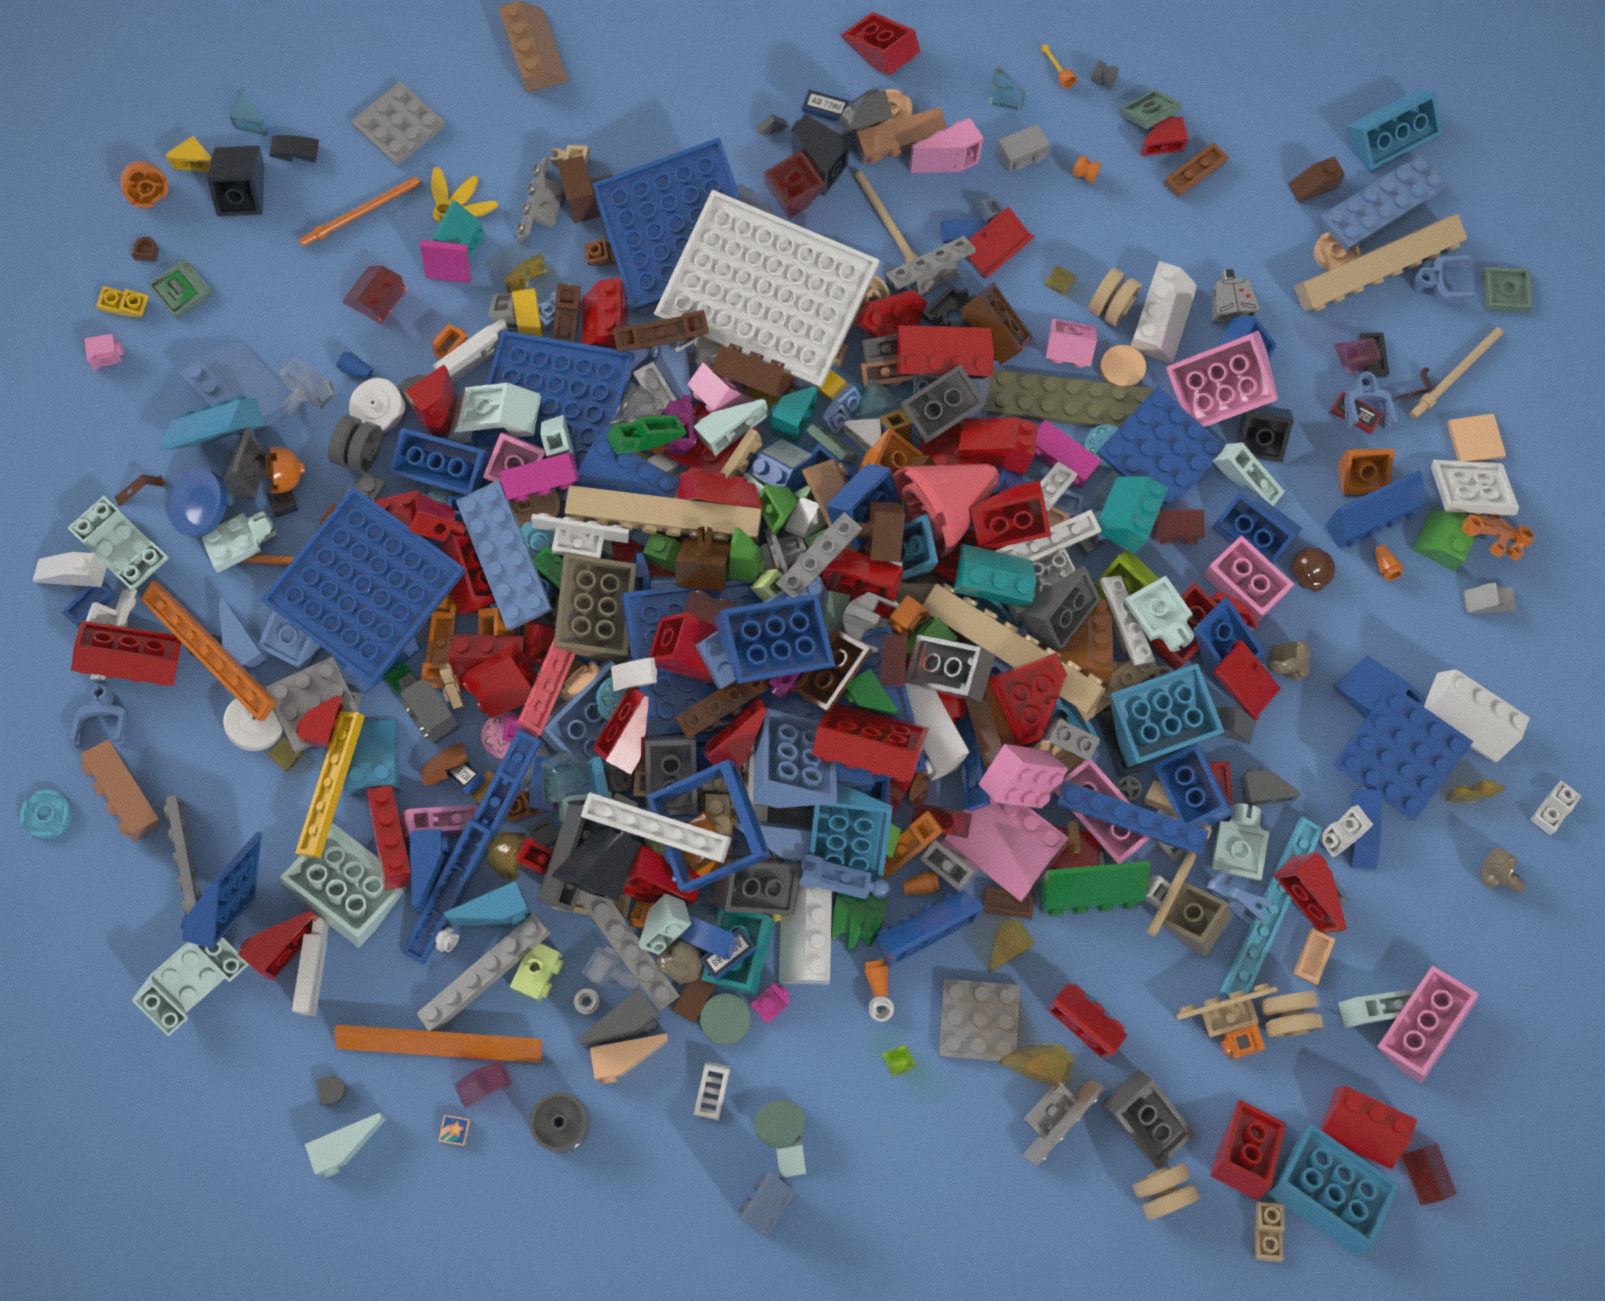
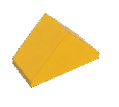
[166,136,212,172]

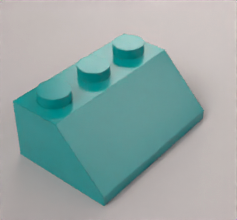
[1097,476,1168,554]
[954,544,1036,608]
[701,909,775,996]

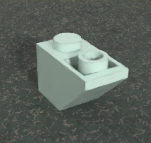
[541,415,576,459]
[639,894,691,955]

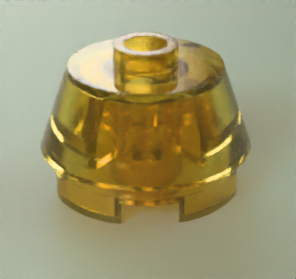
[487,831,533,881]

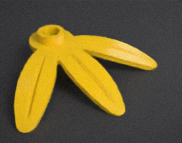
[431,167,498,223]

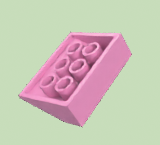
[1166,330,1278,427]
[944,797,1069,902]

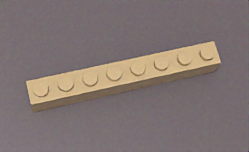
[1294,214,1468,312]
[565,485,762,544]
[923,583,1106,714]

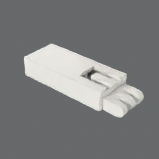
[433,319,508,384]
[292,917,329,1016]

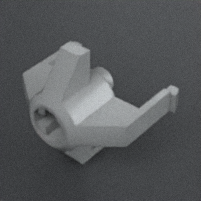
[673,336,721,368]
[843,592,899,654]

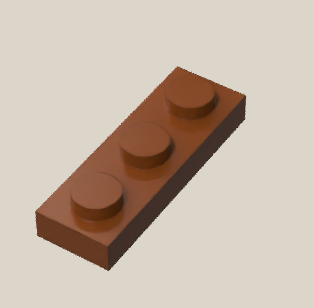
[1164,142,1229,198]

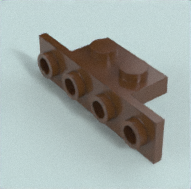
[674,679,770,739]

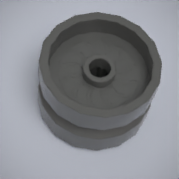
[328,414,382,474]
[529,1092,590,1153]

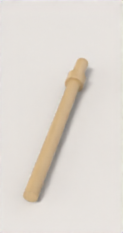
[855,171,918,263]
[1409,327,1503,420]
[1147,825,1213,937]

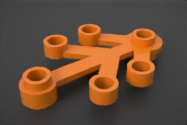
[1462,513,1535,561]

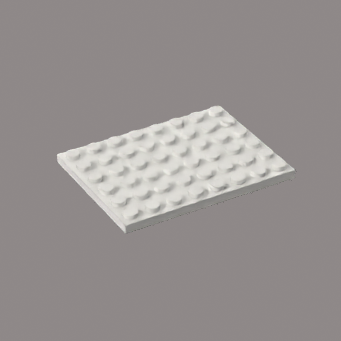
[654,190,880,388]

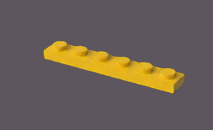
[295,712,365,858]

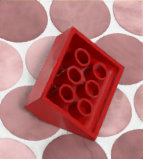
[812,703,929,782]

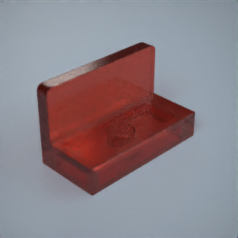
[880,631,909,687]
[1402,1143,1456,1206]

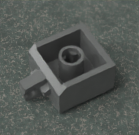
[398,673,460,744]

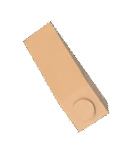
[590,1033,669,1084]

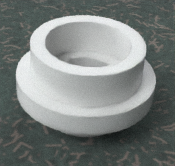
[435,927,459,952]
[574,988,600,1015]
[868,996,894,1022]

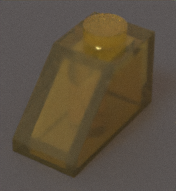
[987,918,1035,973]

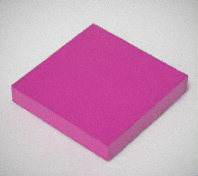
[420,240,472,283]

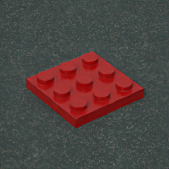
[662,401,758,475]

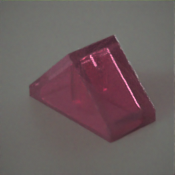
[1334,338,1382,374]
[454,1061,512,1109]

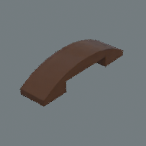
[552,283,581,343]
[613,310,709,353]

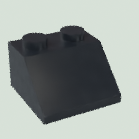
[1237,406,1294,463]

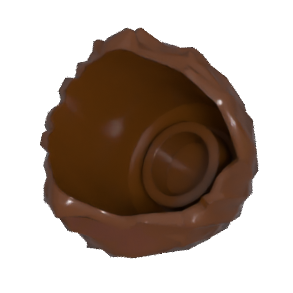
[1291,547,1336,592]

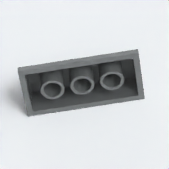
[834,88,893,137]

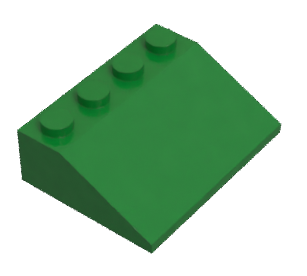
[1038,861,1150,917]

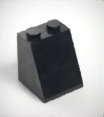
[791,114,850,196]
[207,146,264,216]
[552,827,641,902]

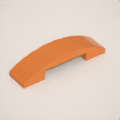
[420,594,457,689]
[883,811,944,880]

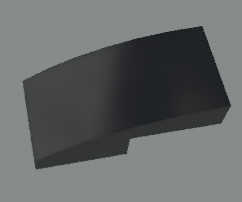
[269,135,319,163]

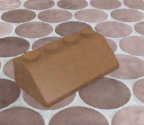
[498,1,568,93]
[802,459,866,554]

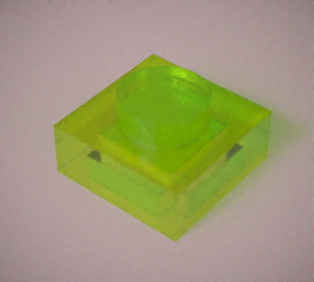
[882,1045,916,1077]

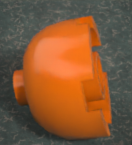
[120,161,169,208]
[265,446,304,494]

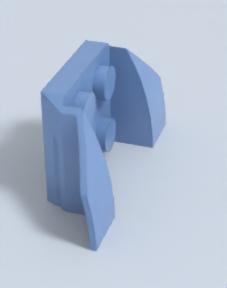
[257,603,333,668]

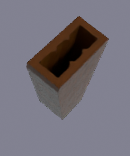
[965,673,1025,767]

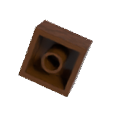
[557,155,612,223]
[856,501,905,562]
[675,526,731,591]

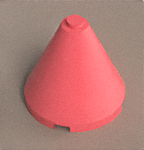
[893,464,1000,557]

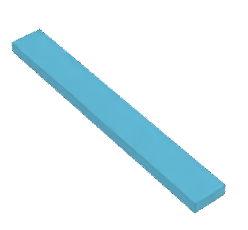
[1219,817,1324,998]

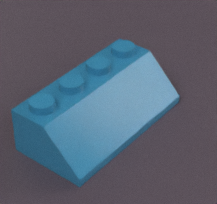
[1346,89,1442,171]
[160,395,264,451]

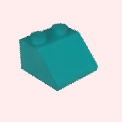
[433,200,485,263]
[769,386,818,445]

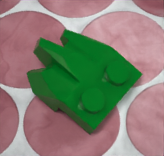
[831,892,889,951]

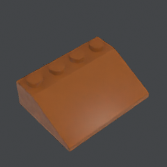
[1038,598,1113,690]

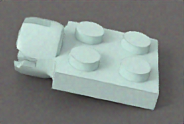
[202,511,277,573]
[1124,576,1195,652]
[1210,803,1269,881]

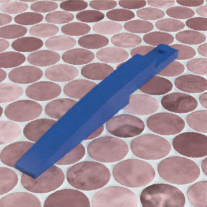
[401,729,543,965]

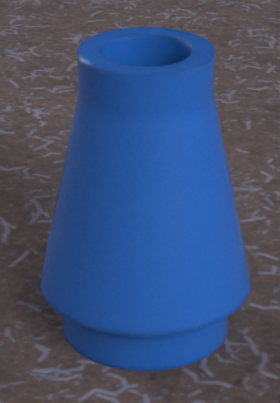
[336,351,373,380]

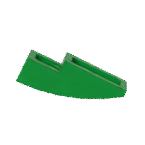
[606,415,686,454]

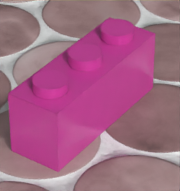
[1033,420,1101,489]
[499,452,580,503]

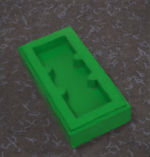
[533,545,563,591]

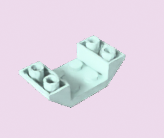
[448,383,541,443]
[68,496,169,591]
[132,937,249,1036]

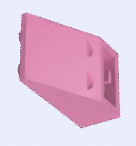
[909,118,984,173]

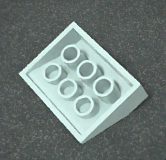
[280,823,408,948]

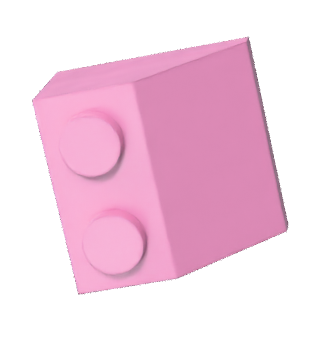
[1045,318,1097,368]
[687,362,757,413]
[483,433,547,495]

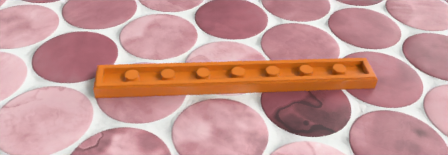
[140,581,277,721]
[334,1025,543,1063]

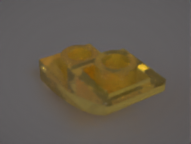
[504,253,548,293]
[1446,780,1505,804]

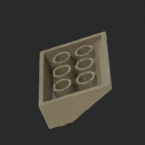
[554,553,636,664]

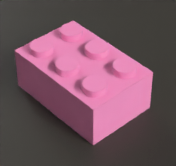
[1203,535,1294,622]
[979,744,1068,808]

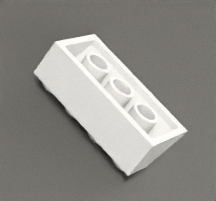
[1130,261,1198,364]
[1424,669,1530,762]
[904,678,969,781]
[779,880,832,985]

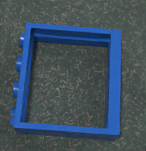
[647,759,771,893]

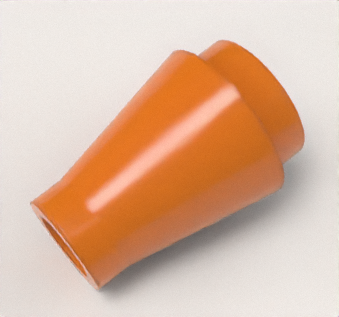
[1373,545,1404,581]
[903,870,941,896]
[863,959,889,998]

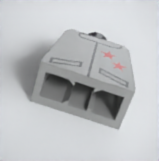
[1212,269,1260,324]

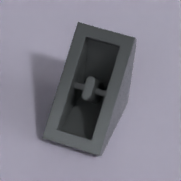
[1215,707,1256,744]

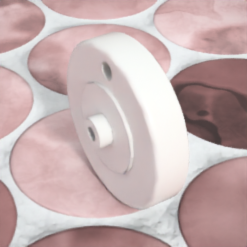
[349,378,405,433]
[224,698,284,751]

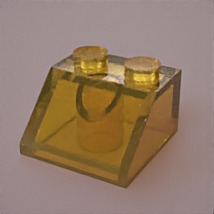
[998,1042,1075,1086]

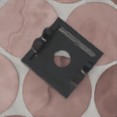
[922,284,976,327]

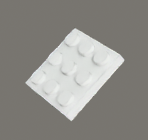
[1431,460,1519,515]

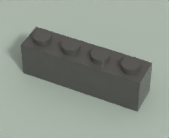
[537,804,601,912]

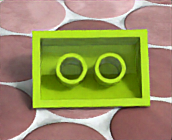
[1094,550,1160,635]

